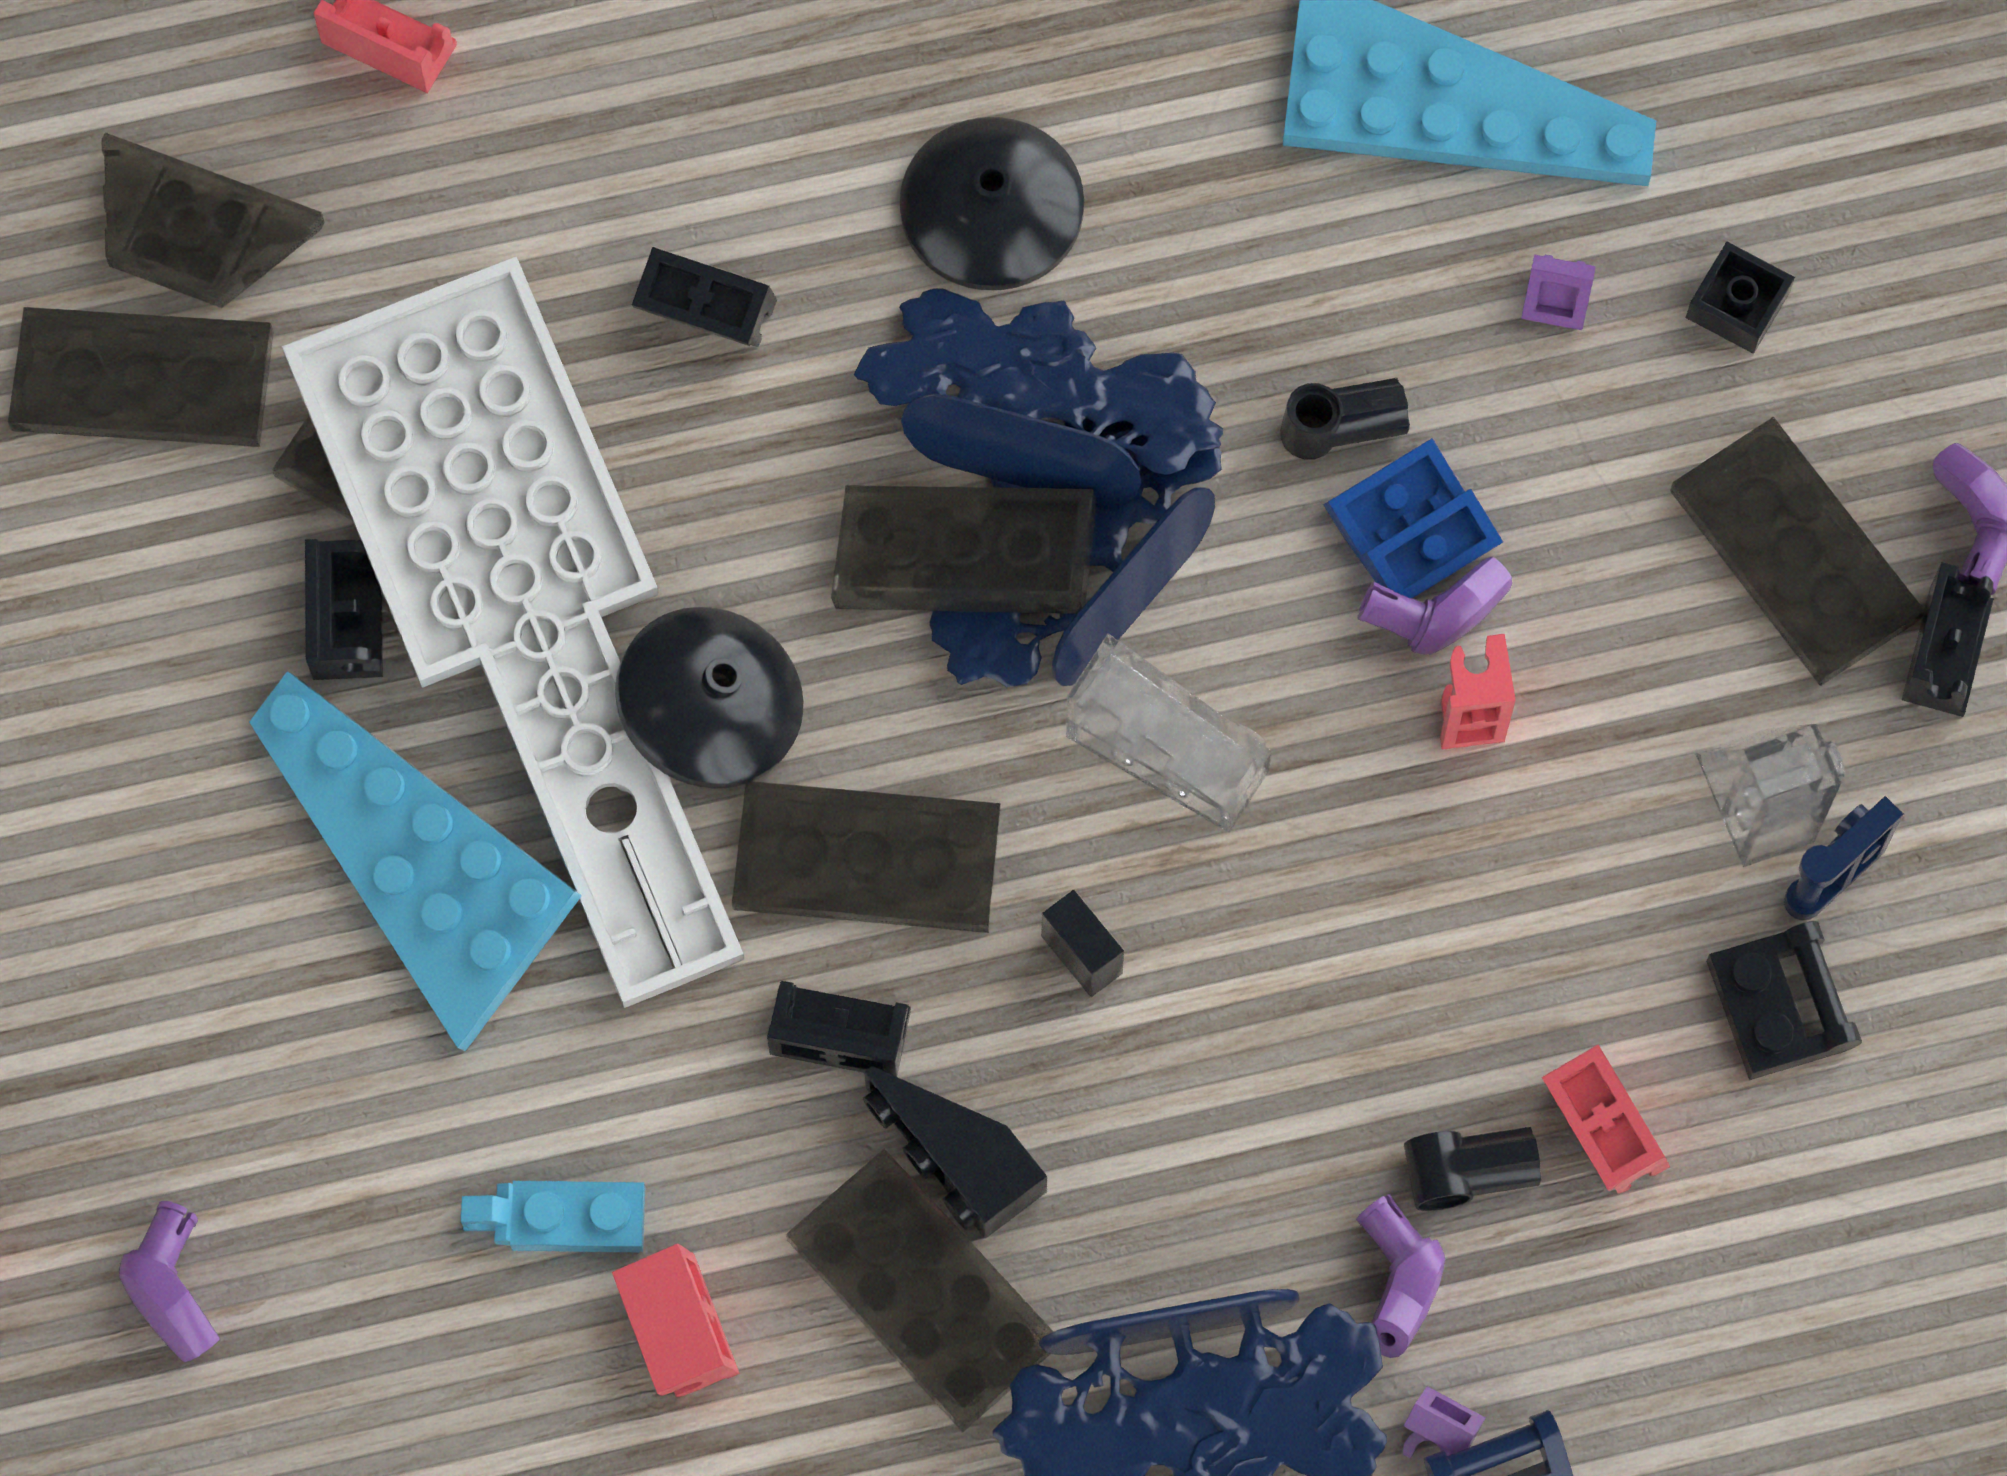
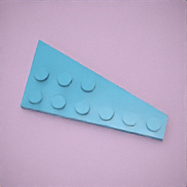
[1283,0,1656,186]
[249,671,582,1051]

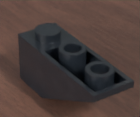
[863,1066,1047,1239]

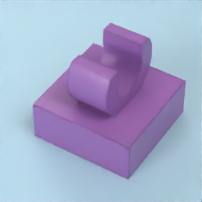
[1521,254,1596,330]
[1403,1386,1485,1458]

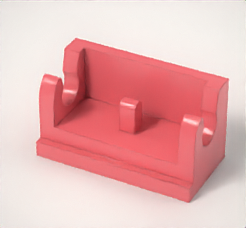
[313,0,457,94]
[1440,634,1516,750]
[1542,1044,1670,1193]
[612,1243,740,1397]

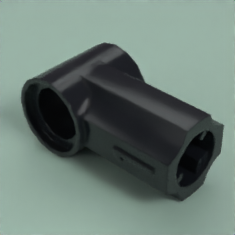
[1280,378,1410,460]
[1404,1127,1541,1211]

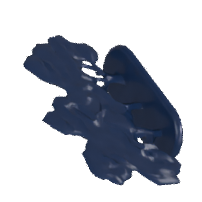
[854,288,1222,508]
[926,418,1223,687]
[992,1289,1387,1476]

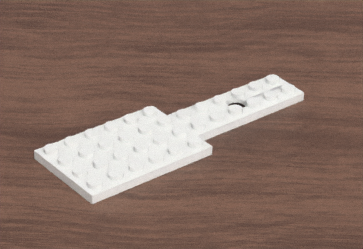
[282,256,744,1008]

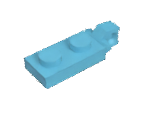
[461,1181,646,1253]

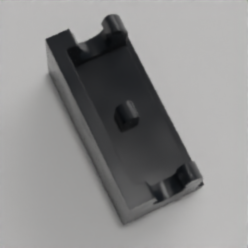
[632,247,777,347]
[305,539,383,680]
[1902,562,1994,717]
[767,981,911,1077]

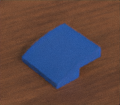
[1323,438,1503,598]

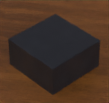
[1685,241,1795,354]
[1041,890,1124,997]

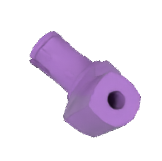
[1933,443,2007,595]
[1357,557,1512,655]
[1356,1194,1446,1358]
[119,1201,220,1362]

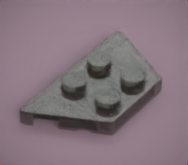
[101,132,325,308]

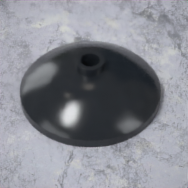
[900,117,1084,291]
[615,607,804,788]

